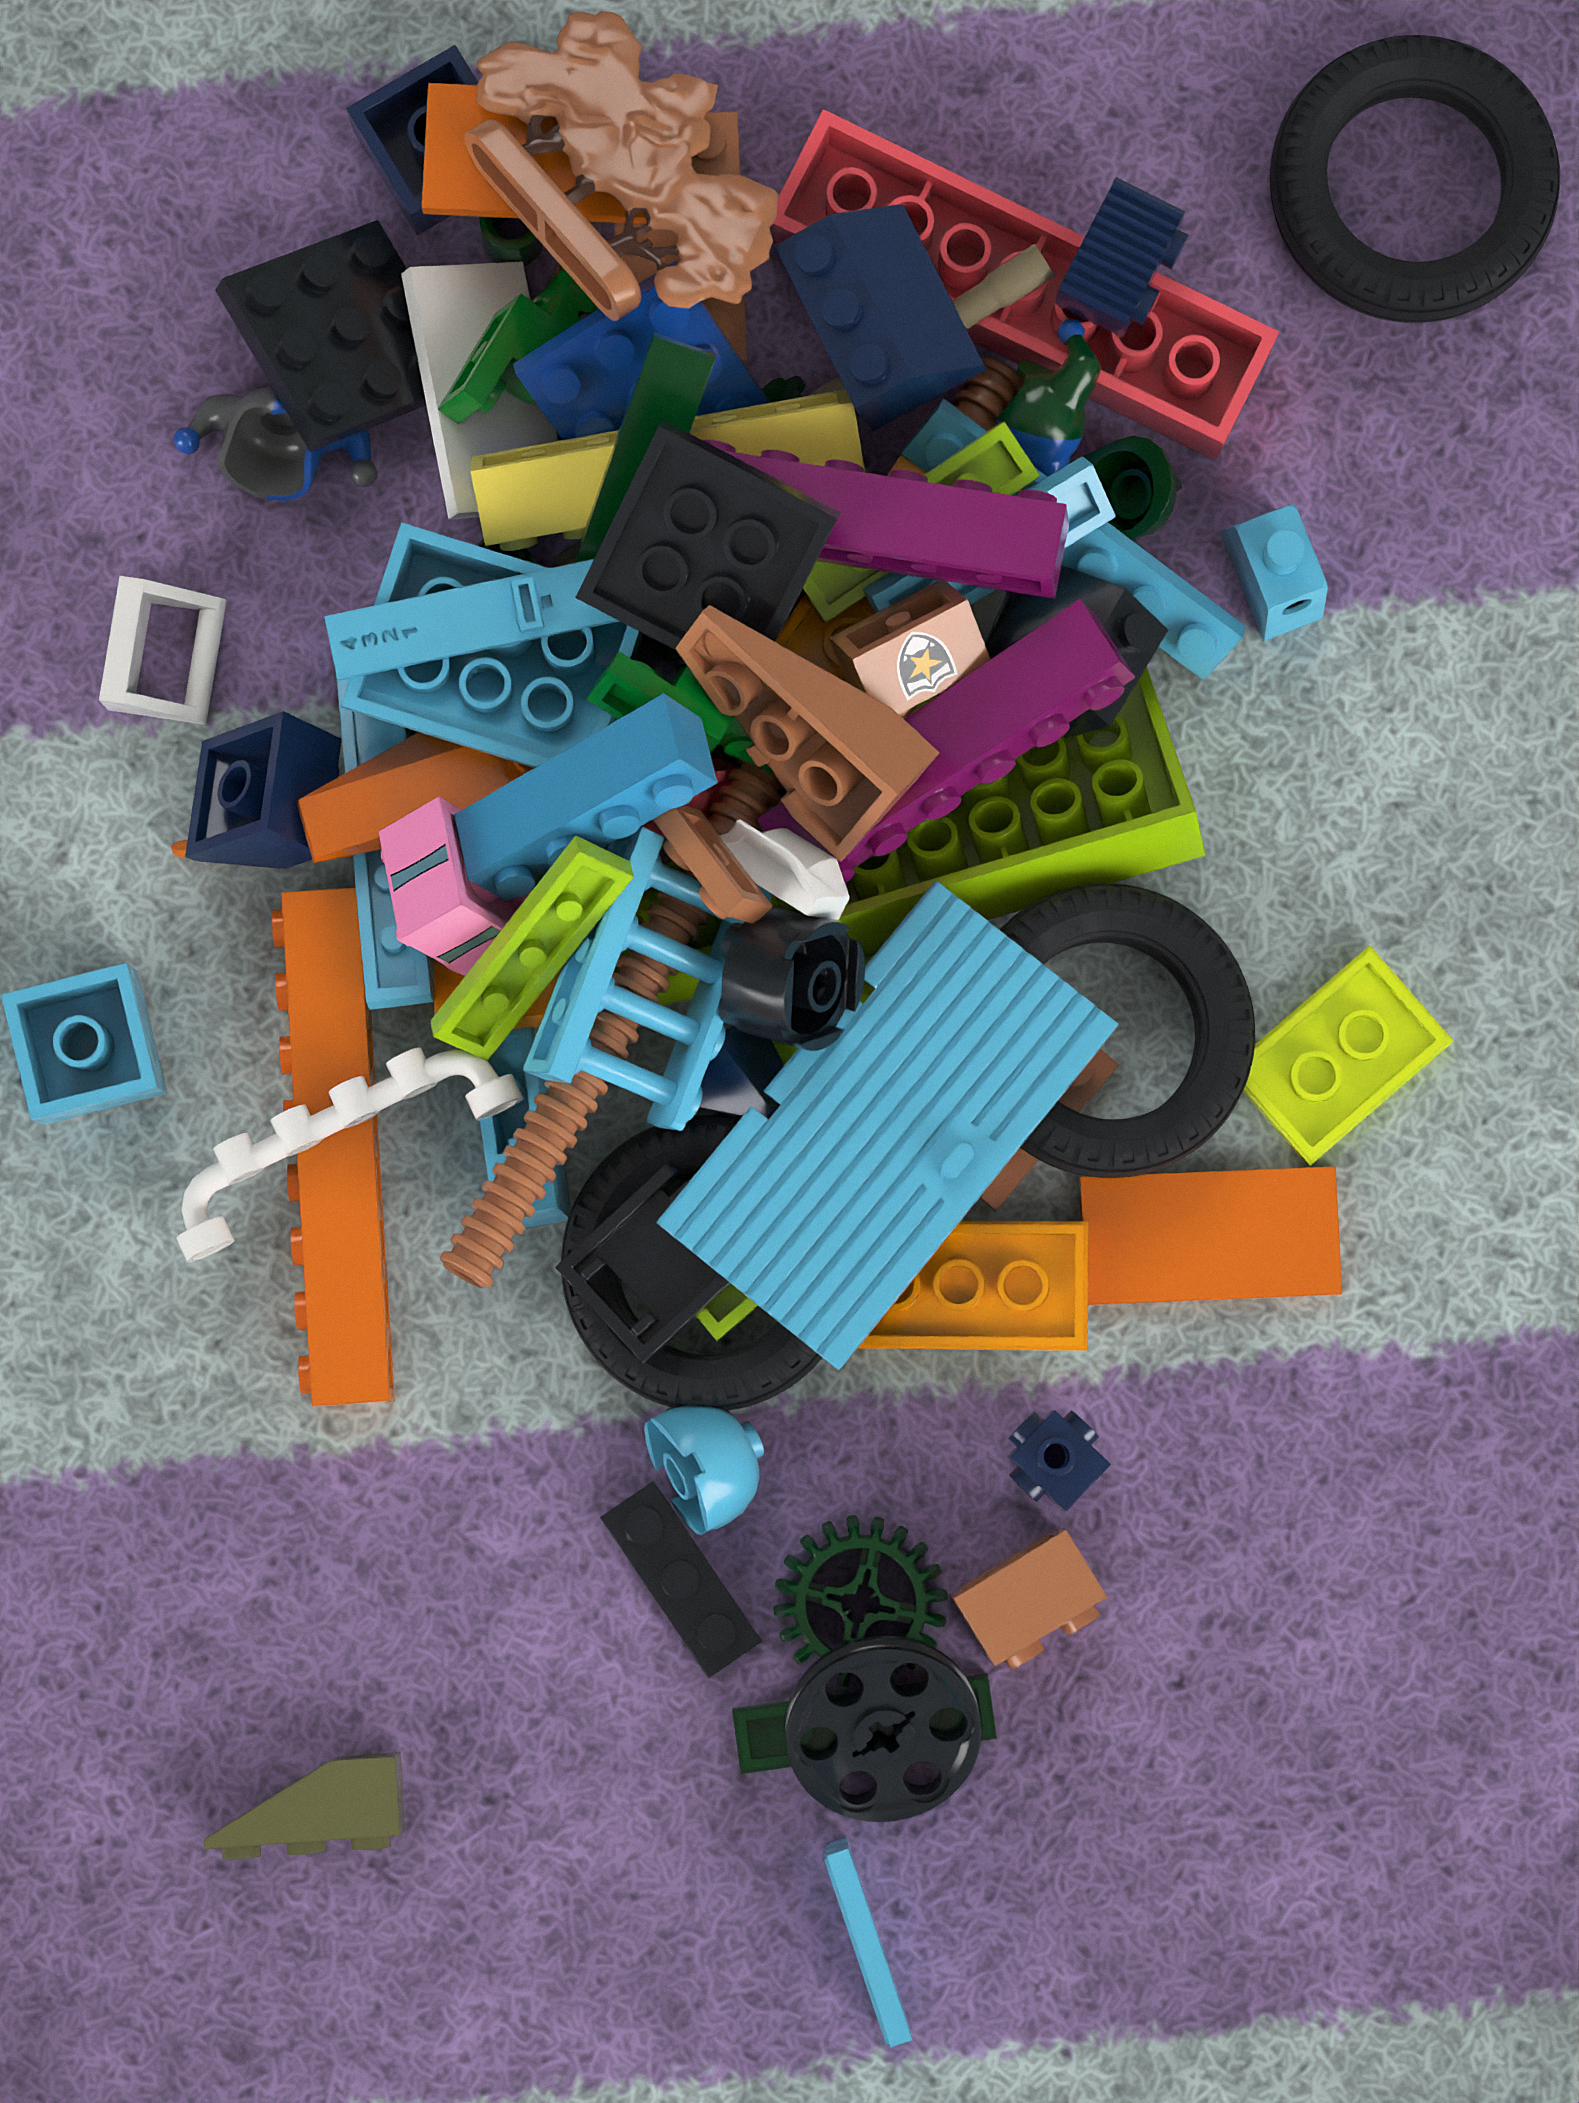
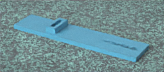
[324,559,619,681]

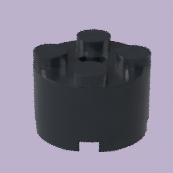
[718,906,865,1051]

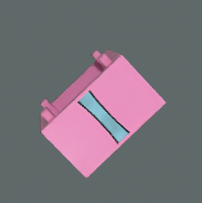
[378,796,528,976]

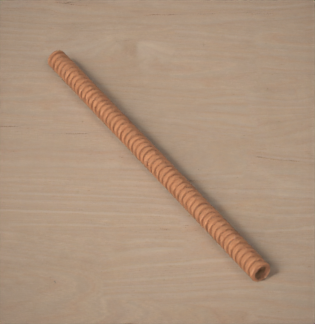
[440,358,1024,1288]

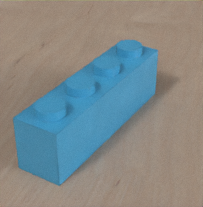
[454,693,717,902]

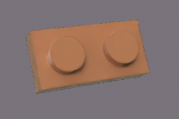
[653,805,773,924]

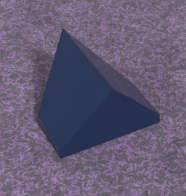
[699,1026,784,1120]

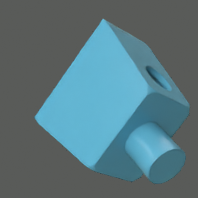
[1220,504,1328,641]

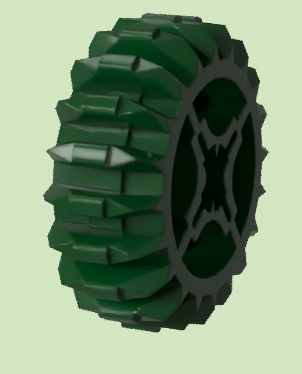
[773,1515,948,1690]

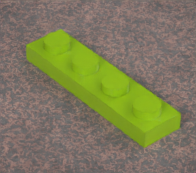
[802,422,1040,623]
[430,835,634,1061]

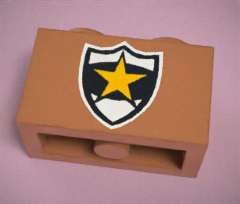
[829,580,990,718]

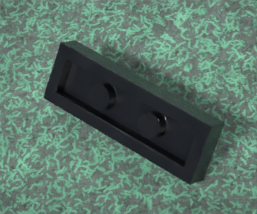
[600,1481,762,1678]

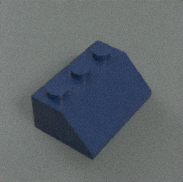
[775,204,987,431]

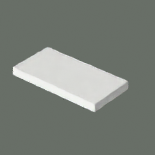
[401,262,558,519]

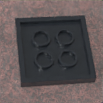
[215,220,426,452]
[575,420,841,651]

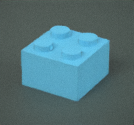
[1,963,168,1125]

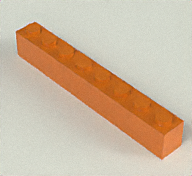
[272,887,395,1407]

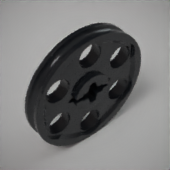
[785,1636,982,1822]

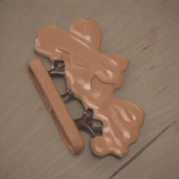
[464,11,779,321]

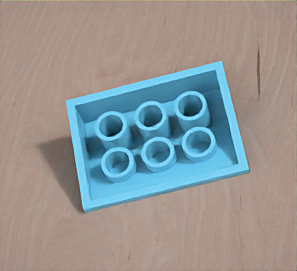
[341,522,645,768]

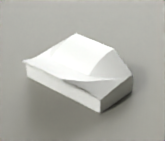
[719,819,850,920]

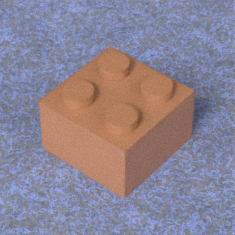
[949,1527,1108,1669]

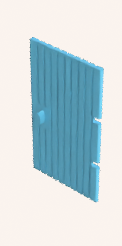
[656,880,1119,1371]

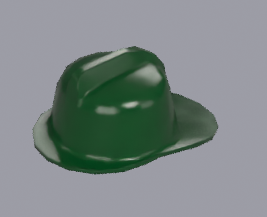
[1069,435,1182,540]

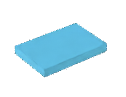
[823,1837,912,2048]

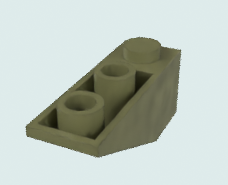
[204,1752,405,1860]

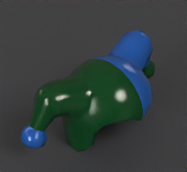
[997,319,1101,477]

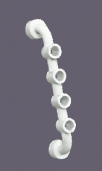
[176,1047,523,1262]

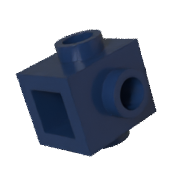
[1007,1410,1111,1511]

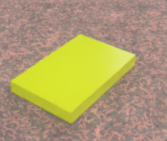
[1243,945,1454,1167]

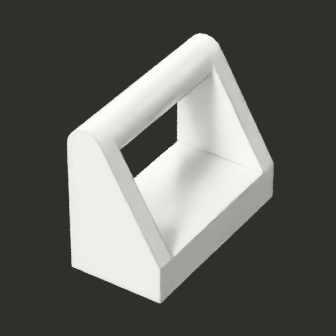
[99,576,227,725]

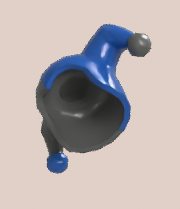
[174,386,378,501]

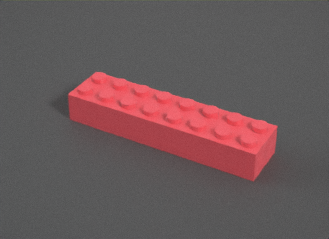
[769,109,1279,461]

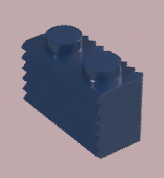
[1055,177,1189,337]

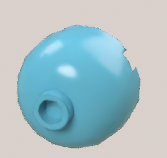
[644,1405,764,1535]

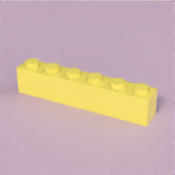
[470,389,865,551]

